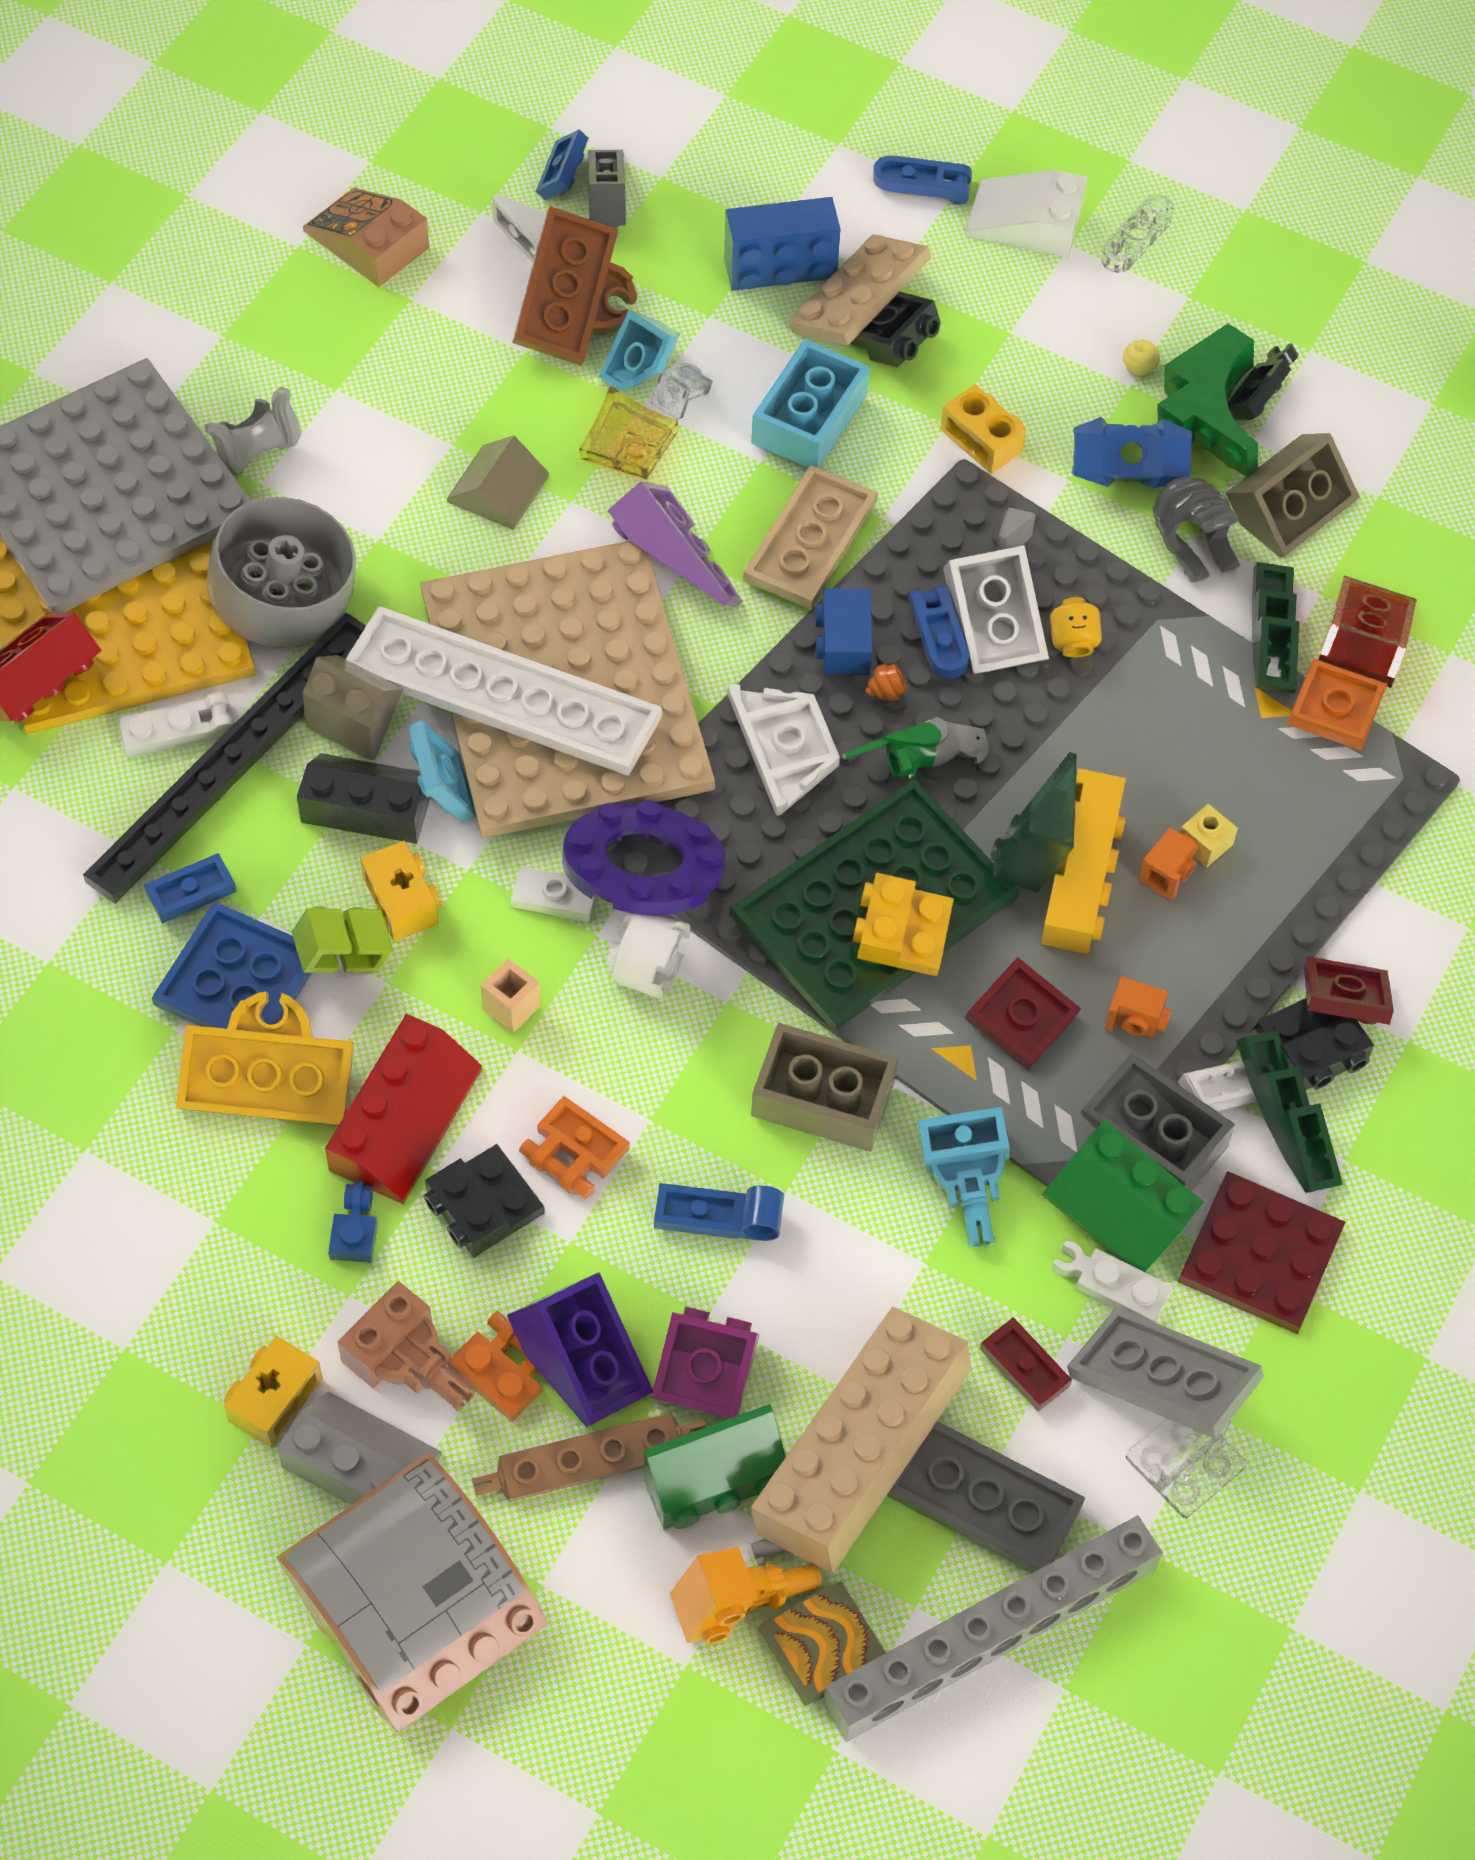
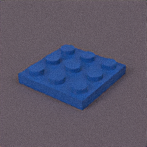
[151,902,312,1029]

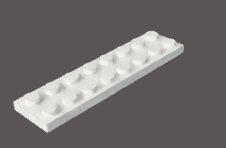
[346,606,662,776]

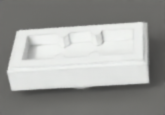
[511,866,597,922]
[1178,1061,1257,1111]

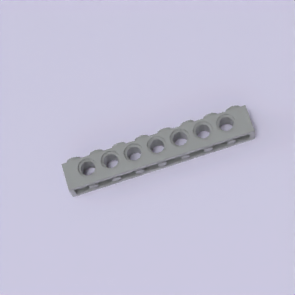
[823,1515,1163,1742]

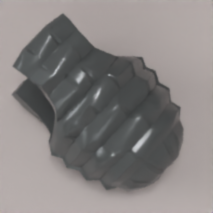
[1153,476,1241,583]

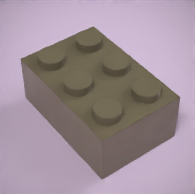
[751,1022,898,1152]

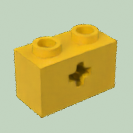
[360,840,442,942]
[224,1335,323,1448]

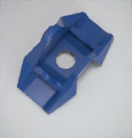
[1071,417,1192,489]

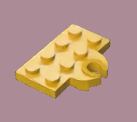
[176,991,355,1125]

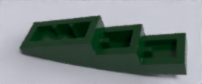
[1252,562,1299,693]
[1236,1030,1343,1193]

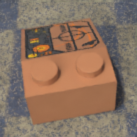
[303,187,430,288]

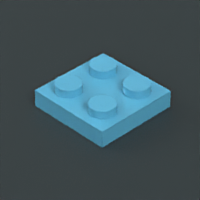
[408,720,476,823]

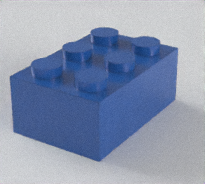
[724,197,841,291]

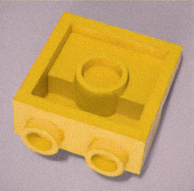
[852,873,954,976]

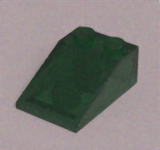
[990,752,1077,893]

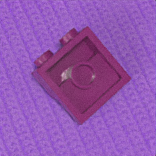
[651,1306,760,1418]

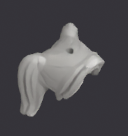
[205,386,301,476]

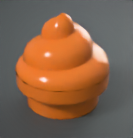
[865,663,908,702]

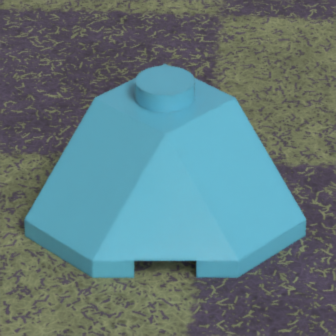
[599,310,681,392]

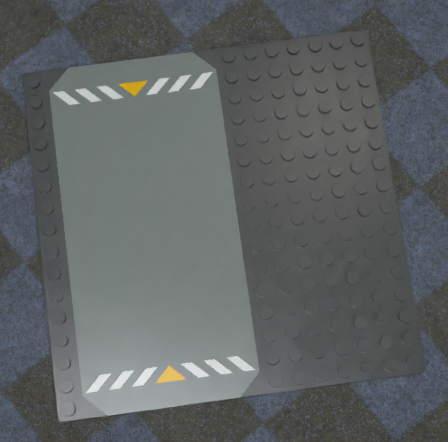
[605,459,1460,1187]

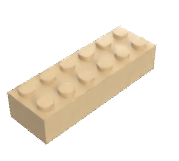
[750,1306,972,1574]

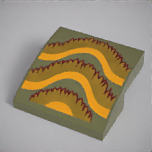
[758,1581,886,1706]

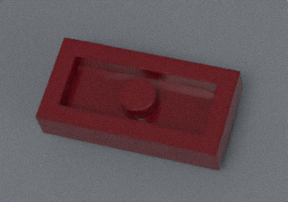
[980,1317,1072,1412]

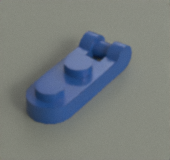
[873,155,973,205]
[907,585,969,679]

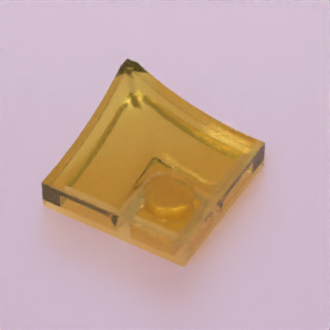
[579,386,679,479]

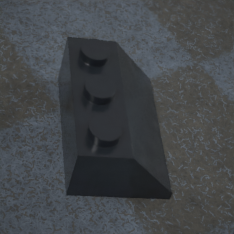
[297,753,431,844]

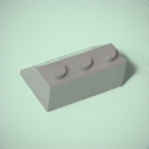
[277,1391,442,1505]

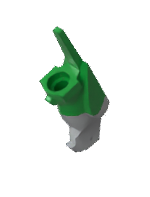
[842,717,989,780]

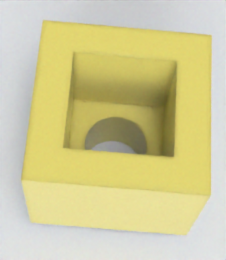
[1180,804,1238,868]

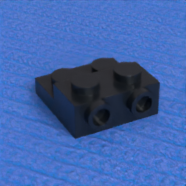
[850,292,941,368]
[1255,998,1374,1090]
[423,1144,545,1258]

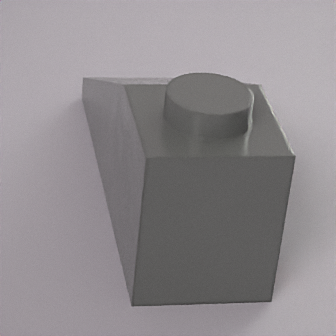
[588,149,626,229]

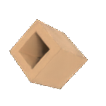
[480,958,541,1033]

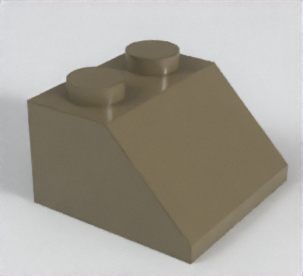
[303,655,404,760]

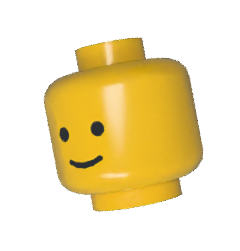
[1050,597,1102,658]

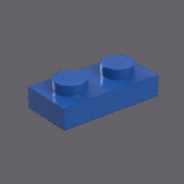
[535,129,589,201]
[144,853,237,924]

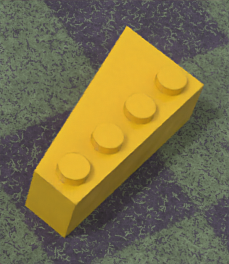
[1041,768,1126,955]

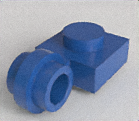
[328,1180,378,1263]

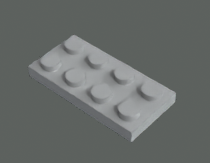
[1067,1307,1264,1439]

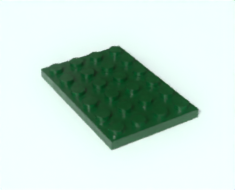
[729,779,1020,1032]

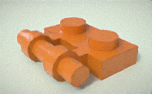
[519,1095,630,1199]
[448,1311,542,1422]

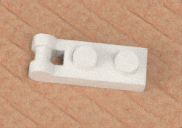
[118,692,234,758]

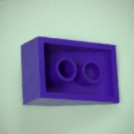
[507,1272,653,1427]

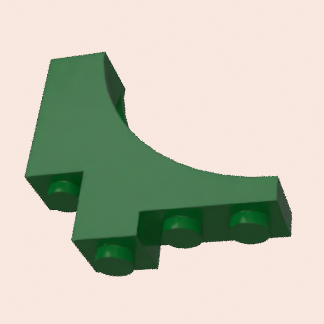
[1157,323,1258,478]

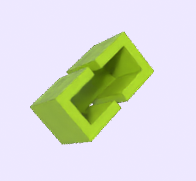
[291,906,393,973]

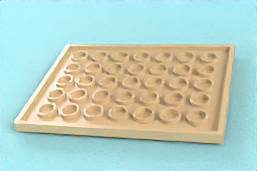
[420,541,715,839]

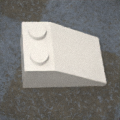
[965,170,1088,258]
[943,545,1049,675]

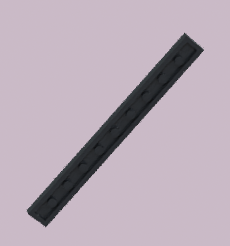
[83,612,367,904]

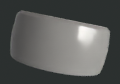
[207,497,356,648]

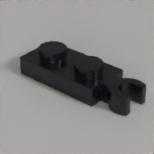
[1227,343,1299,421]

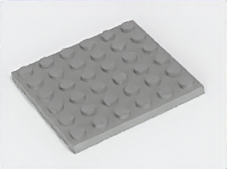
[0,357,251,613]

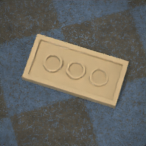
[788,234,932,346]
[743,465,878,610]

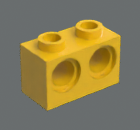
[940,384,1027,474]

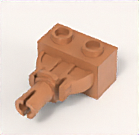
[337,1280,476,1411]

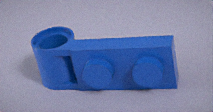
[654,1183,785,1241]

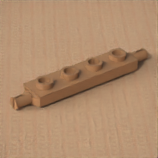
[472,1413,706,1502]

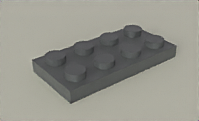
[886,1421,1086,1572]

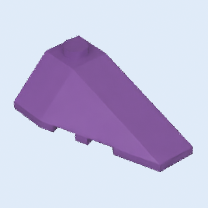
[607,481,743,607]

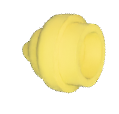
[1123,339,1160,377]

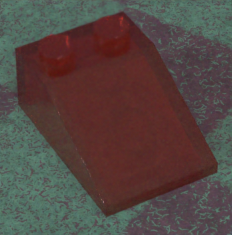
[1318,575,1417,688]

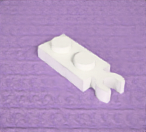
[1052,1241,1173,1323]

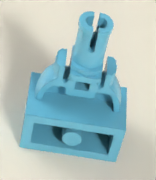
[918,1107,1010,1247]

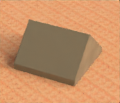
[447,435,549,530]

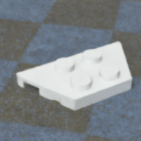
[727,684,840,816]

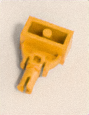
[669,1547,822,1644]

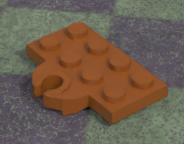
[512,206,637,366]

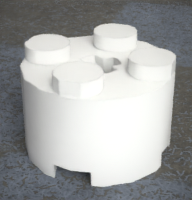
[606,913,690,1000]

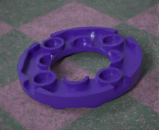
[562,801,726,915]

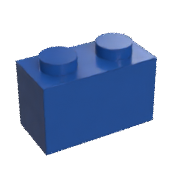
[815,588,872,675]

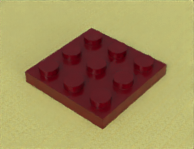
[1178,1171,1346,1335]

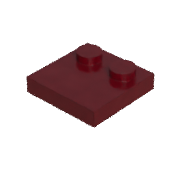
[1304,956,1394,1025]
[965,957,1081,1071]

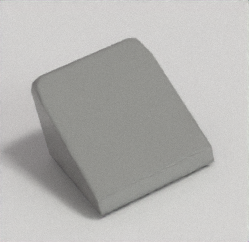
[996,508,1035,551]

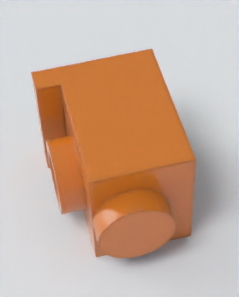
[1138,827,1199,902]
[1104,976,1172,1038]

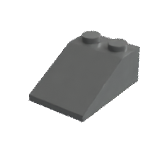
[1081,1053,1235,1191]

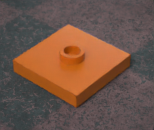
[1287,658,1387,751]

